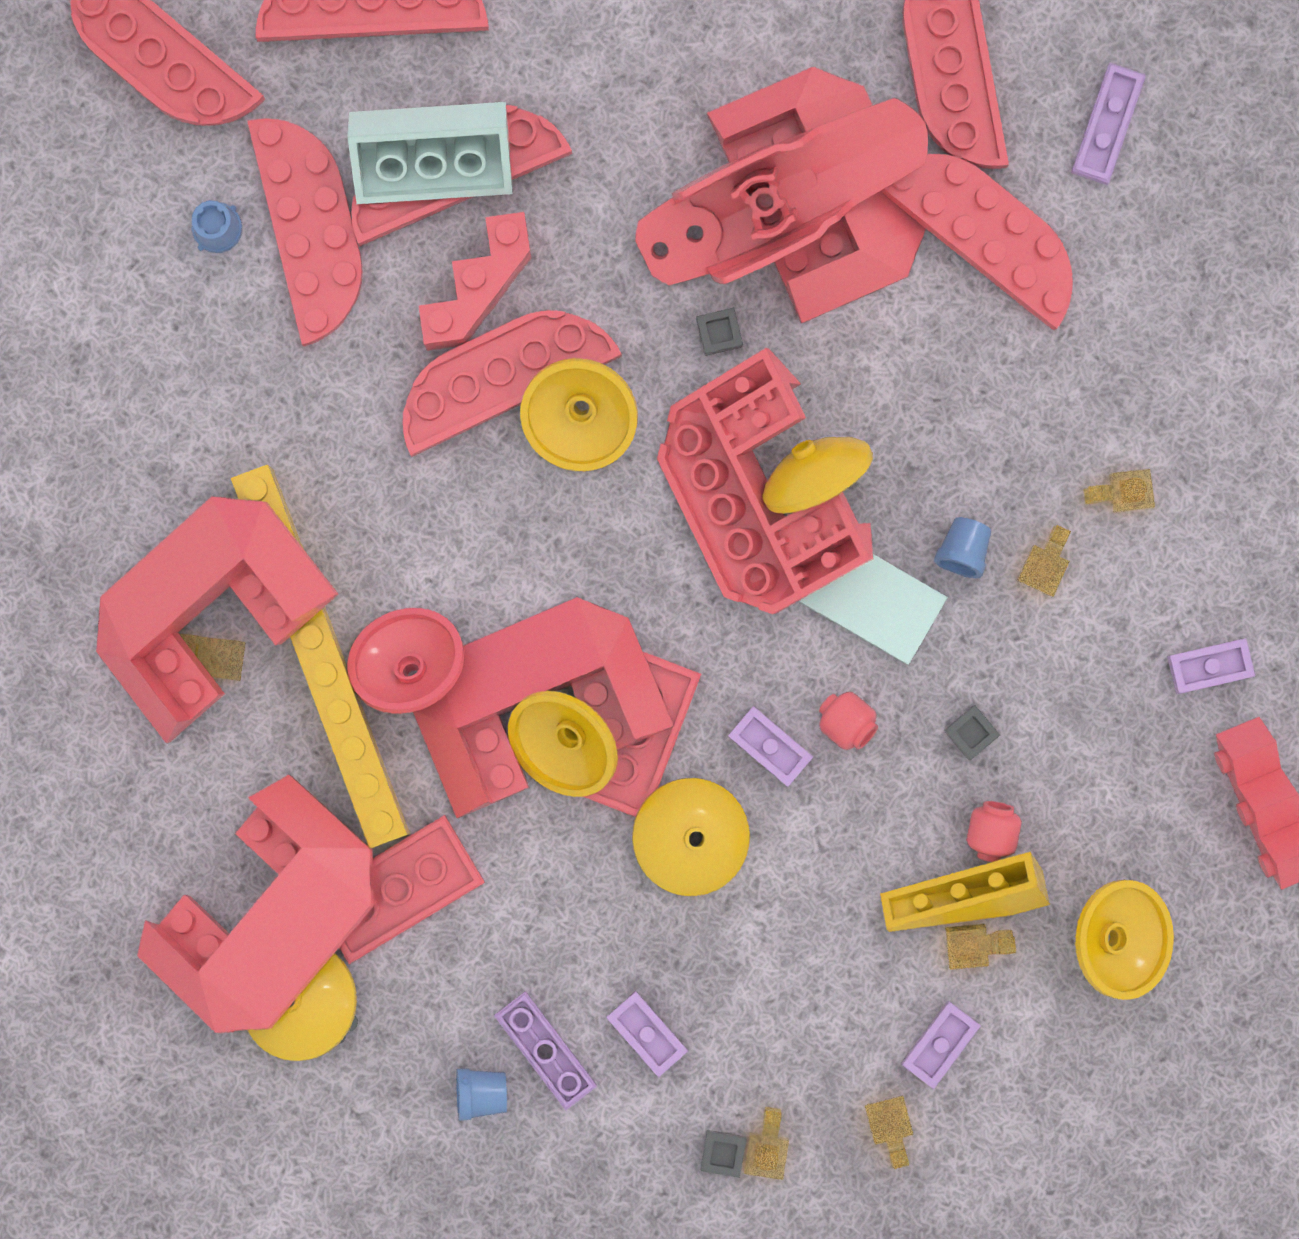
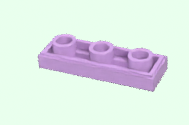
[494,991,597,1110]

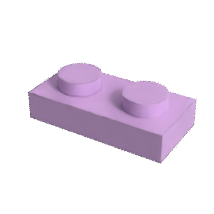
[1167,638,1255,694]
[728,706,813,787]
[606,991,688,1078]
[901,1001,981,1089]

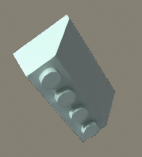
[348,102,512,204]

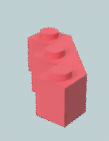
[418,212,531,351]
[1214,717,1299,890]

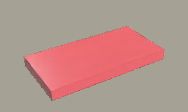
[582,652,701,817]
[339,815,485,964]

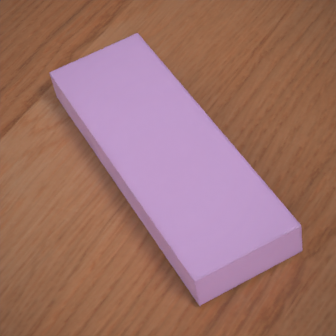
[1071,63,1146,185]

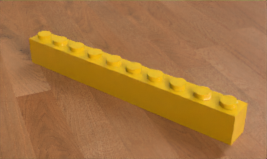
[231,464,410,848]

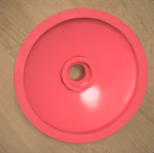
[347,608,464,714]

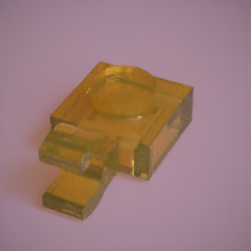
[1083,469,1155,513]
[1016,525,1071,597]
[945,924,1016,970]
[864,1095,914,1169]
[744,1107,789,1180]

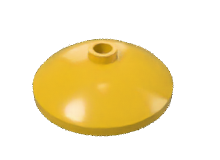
[520,358,638,471]
[762,437,873,513]
[508,691,618,797]
[632,778,750,896]
[1075,880,1174,1000]
[247,953,357,1061]

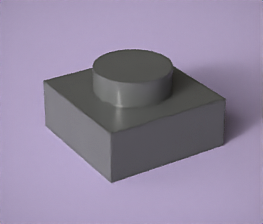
[696,307,743,356]
[944,705,1000,761]
[700,1130,747,1178]

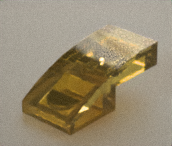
[179,633,246,681]

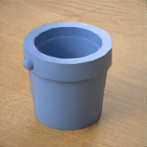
[191,200,243,253]
[934,517,991,578]
[456,1068,507,1121]

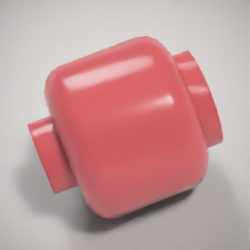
[819,692,878,750]
[966,801,1022,862]

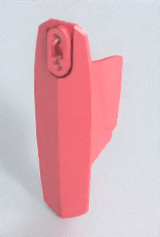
[635,97,928,285]

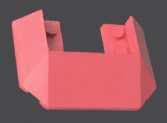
[707,67,926,324]
[657,348,873,614]
[96,497,338,743]
[413,597,674,818]
[137,775,374,1034]

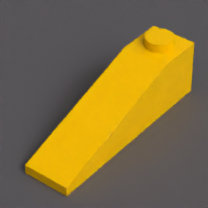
[880,852,1050,932]

